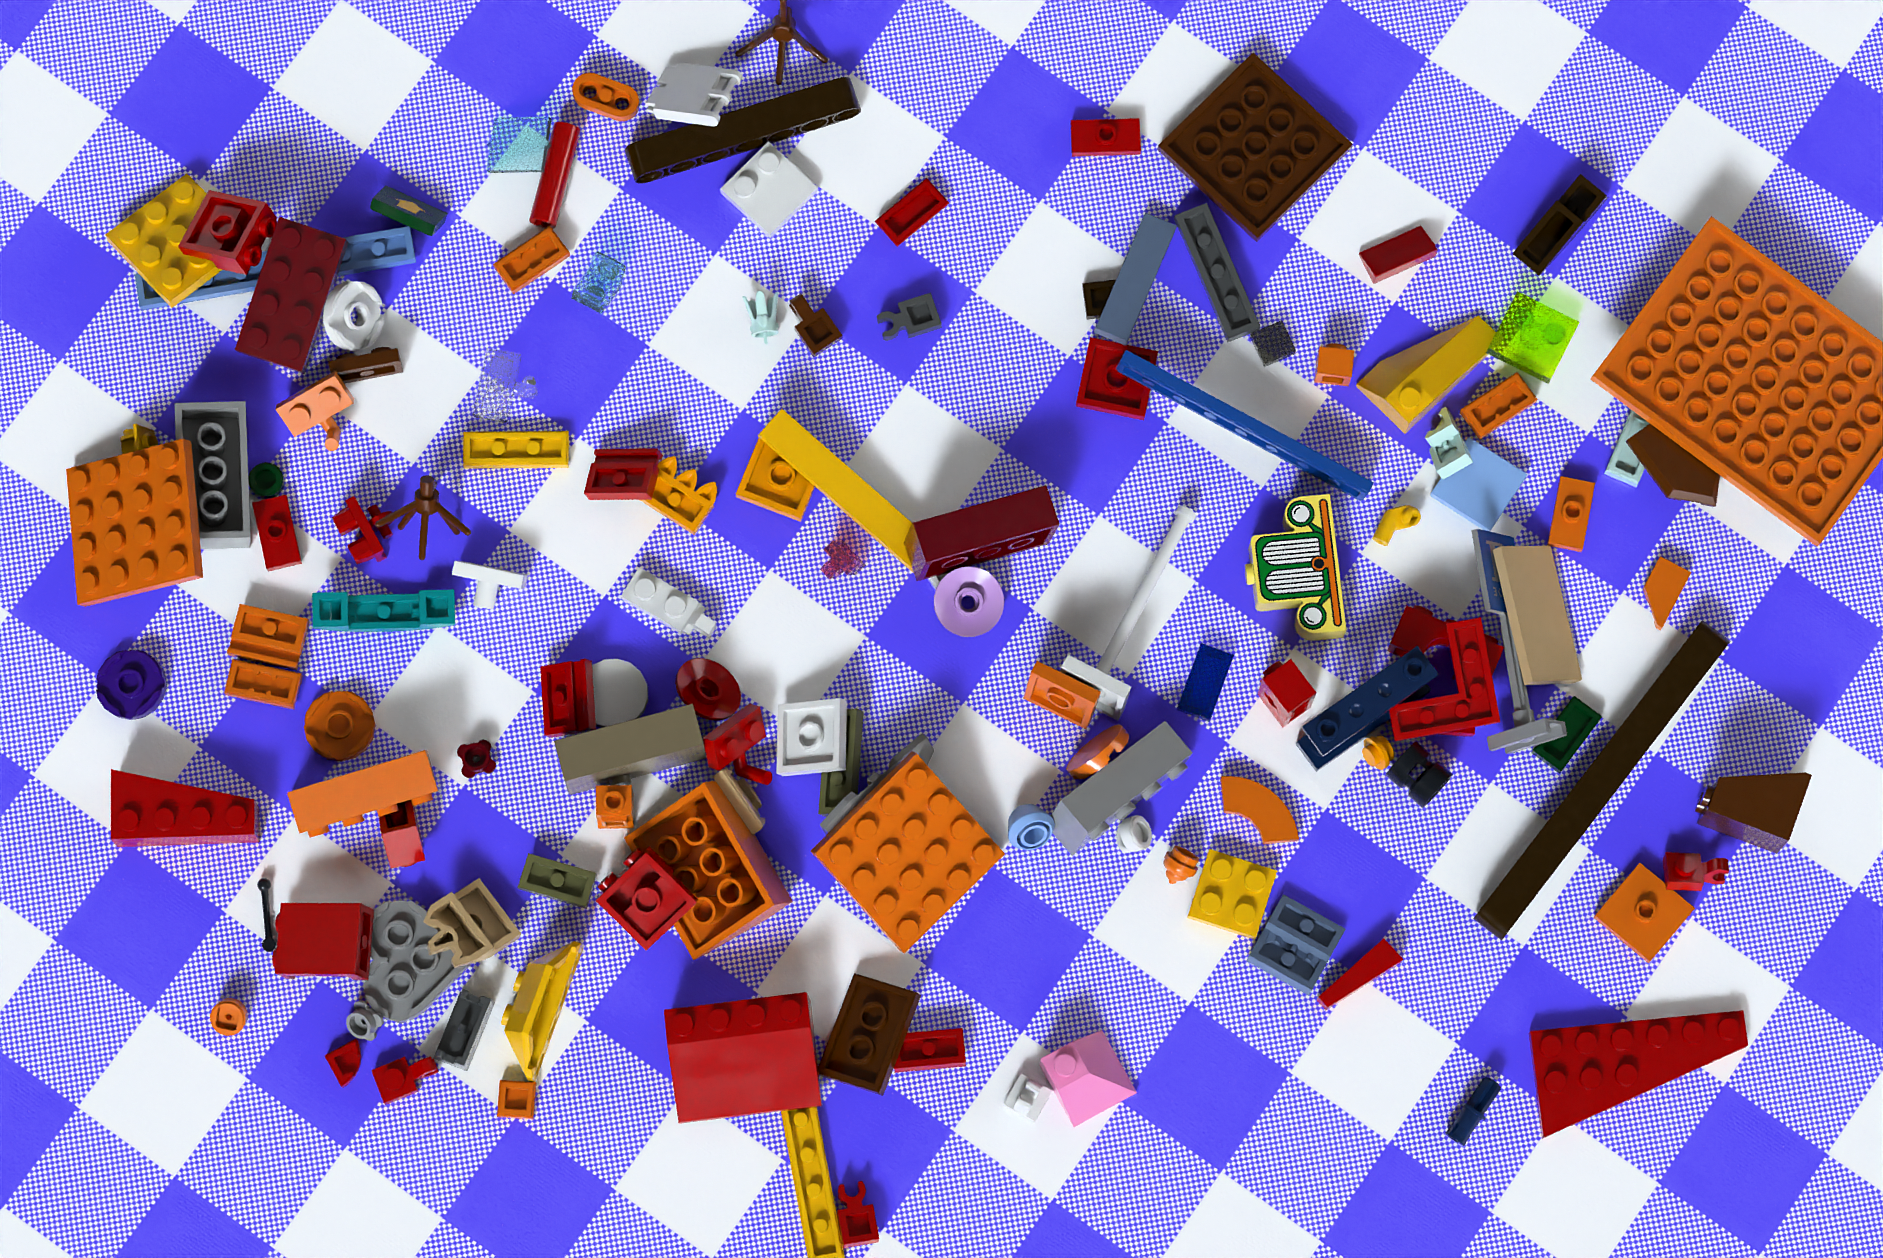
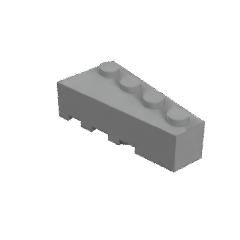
[1050,721,1193,856]

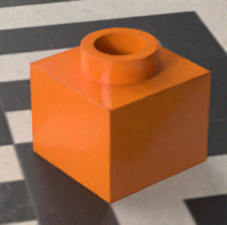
[1314,343,1354,387]

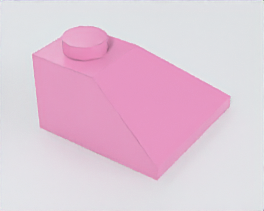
[1039,1030,1137,1127]

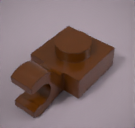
[789,293,843,358]

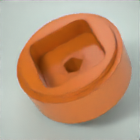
[210,998,248,1036]

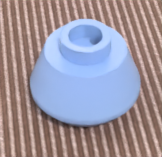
[1008,804,1055,850]

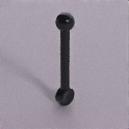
[257,878,277,952]

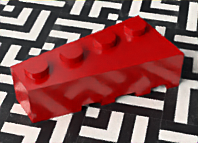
[111,769,260,847]

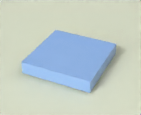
[1430,437,1528,531]

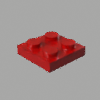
[1076,337,1158,421]

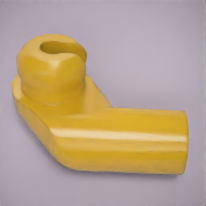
[1372,505,1421,546]

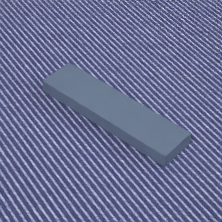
[1094,212,1177,346]

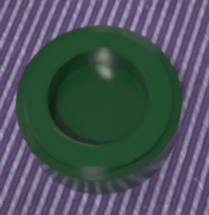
[248,462,285,499]

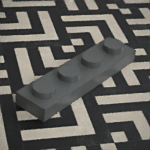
[1174,203,1260,343]

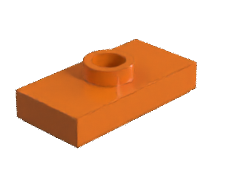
[493,226,570,295]
[1459,372,1538,440]
[1547,476,1595,552]
[224,659,303,710]

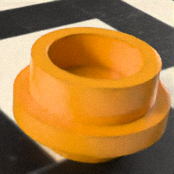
[1362,735,1394,770]

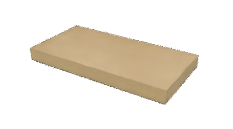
[1493,546,1583,685]

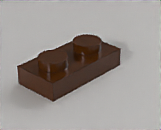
[328,347,403,384]

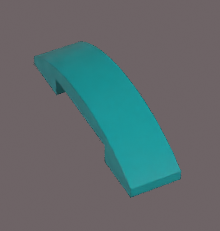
[312,589,455,632]

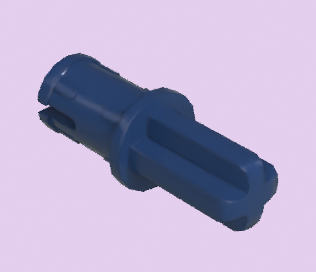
[1445,1077,1501,1146]

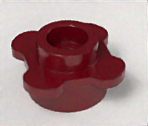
[457,739,496,779]

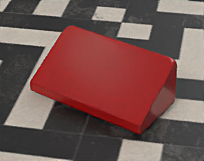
[1358,225,1438,284]

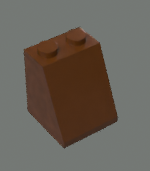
[1695,772,1812,854]

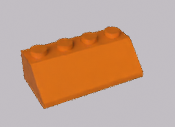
[287,750,439,838]

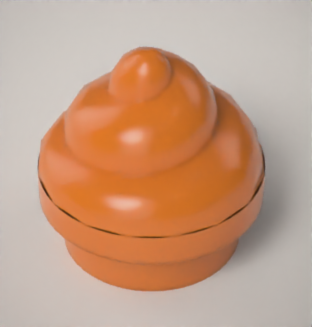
[1163,846,1199,884]

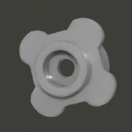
[346,1000,384,1041]

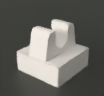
[1003,1073,1052,1124]

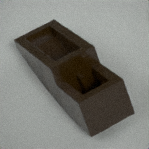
[1512,174,1609,276]

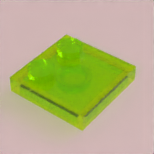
[1486,291,1580,384]

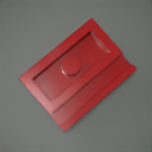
[584,448,663,500]
[540,658,596,738]

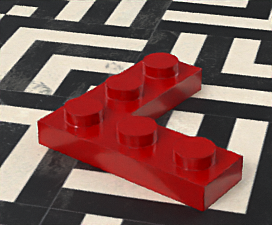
[1389,617,1500,742]

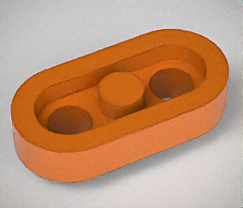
[572,73,640,121]

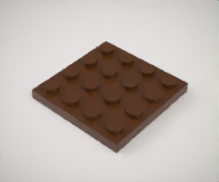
[1157,53,1353,242]

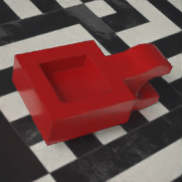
[1662,852,1729,891]
[371,1056,439,1105]

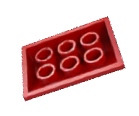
[664,992,822,1124]

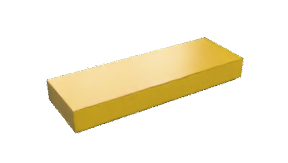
[463,431,569,469]

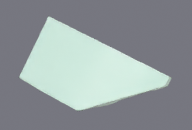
[1425,407,1473,480]

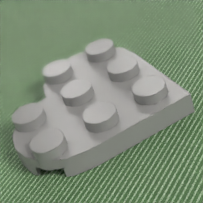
[363,900,471,1024]

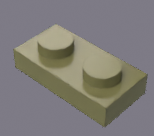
[518,853,598,909]

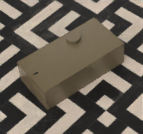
[554,704,706,795]

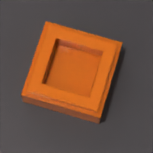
[497,1080,537,1120]

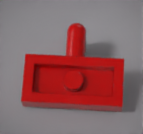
[703,703,772,785]

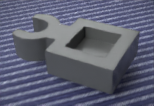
[876,292,942,341]

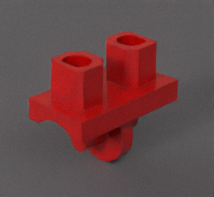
[332,496,394,564]

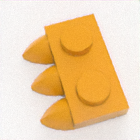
[640,456,717,535]

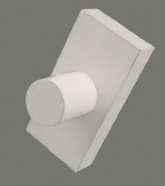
[452,560,528,610]

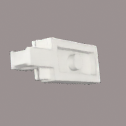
[621,567,717,639]

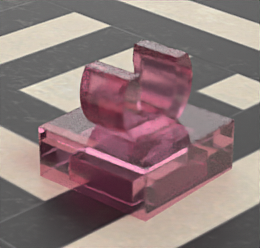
[820,540,866,580]

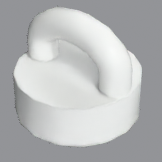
[1116,815,1152,853]

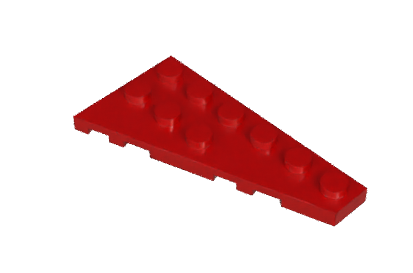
[1528,1010,1748,1139]

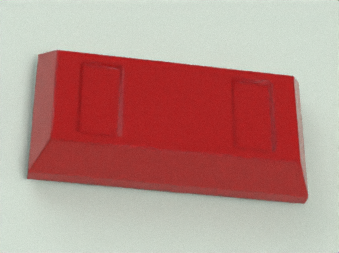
[874,178,949,247]

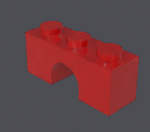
[1387,605,1504,680]

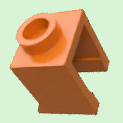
[596,785,634,829]

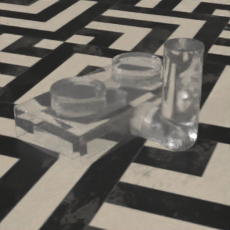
[472,348,538,424]

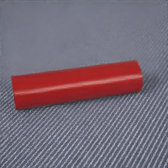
[529,122,581,229]

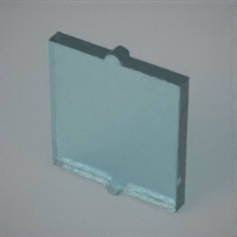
[486,116,552,173]

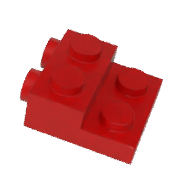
[178,190,277,275]
[596,846,698,951]

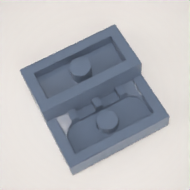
[1246,894,1346,996]

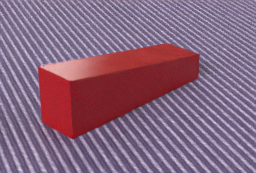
[1316,938,1404,1011]

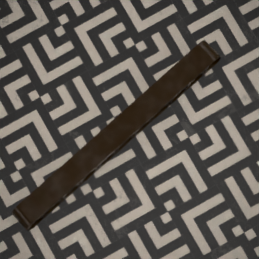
[1473,620,1731,941]

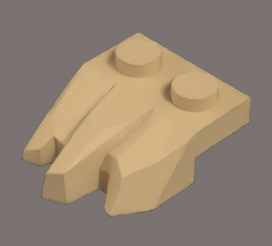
[423,878,521,968]

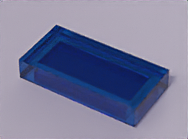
[1177,643,1234,722]

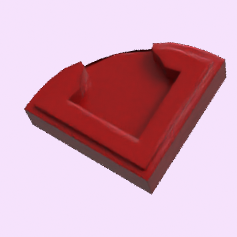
[324,1038,362,1088]

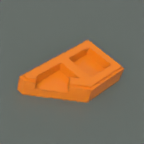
[1643,556,1691,631]

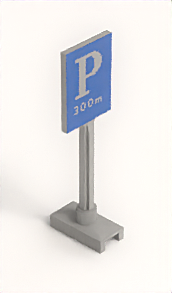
[1471,529,1567,754]

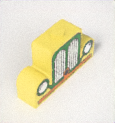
[1245,494,1346,641]

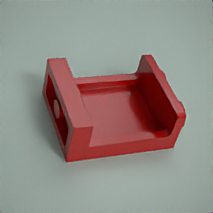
[272,903,374,980]

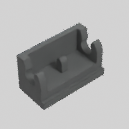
[434,989,494,1071]

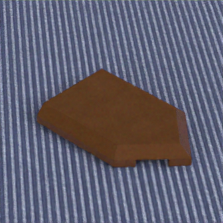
[1625,424,1720,507]

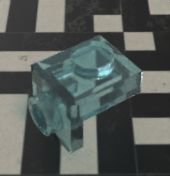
[571,251,626,314]

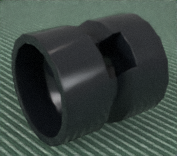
[1386,741,1453,809]

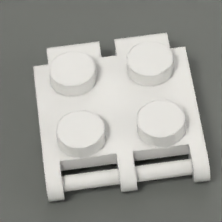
[645,62,743,126]

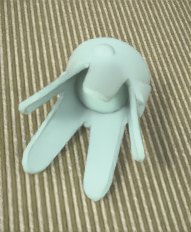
[742,291,779,345]

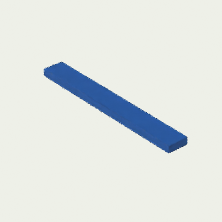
[1116,350,1374,501]

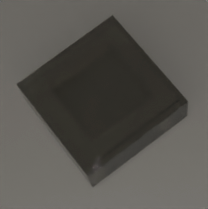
[1250,320,1296,367]

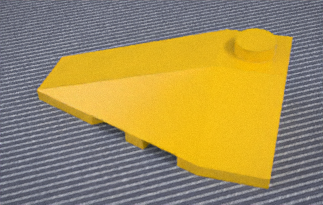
[1356,315,1503,434]

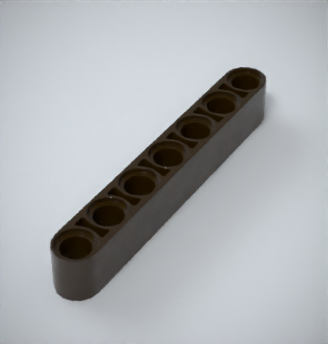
[624,77,861,184]

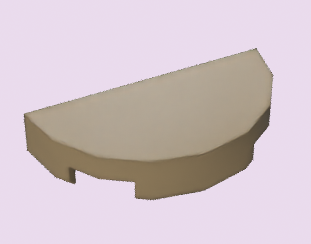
[712,769,765,835]

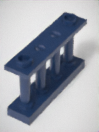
[1296,646,1439,772]

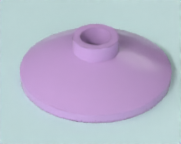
[934,567,1004,637]

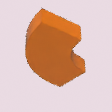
[1220,776,1299,845]

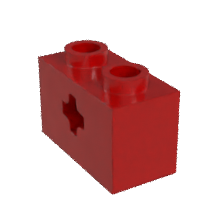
[1257,659,1317,728]

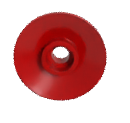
[675,658,741,721]

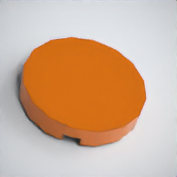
[304,691,376,762]
[1066,724,1129,780]

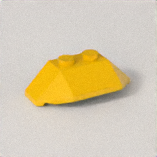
[501,941,583,1082]

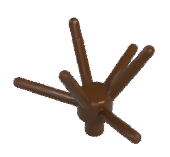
[735,0,828,85]
[375,475,471,561]

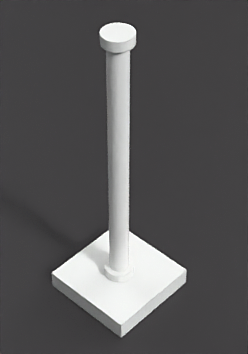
[1060,505,1197,720]

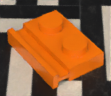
[227,604,310,670]

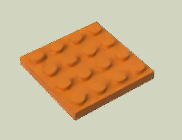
[66,439,203,607]
[810,751,1005,954]

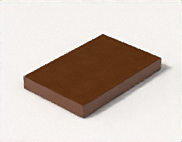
[818,973,921,1096]

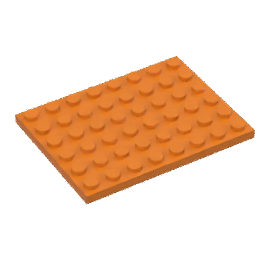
[1590,216,1883,547]

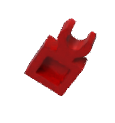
[837,1181,880,1248]

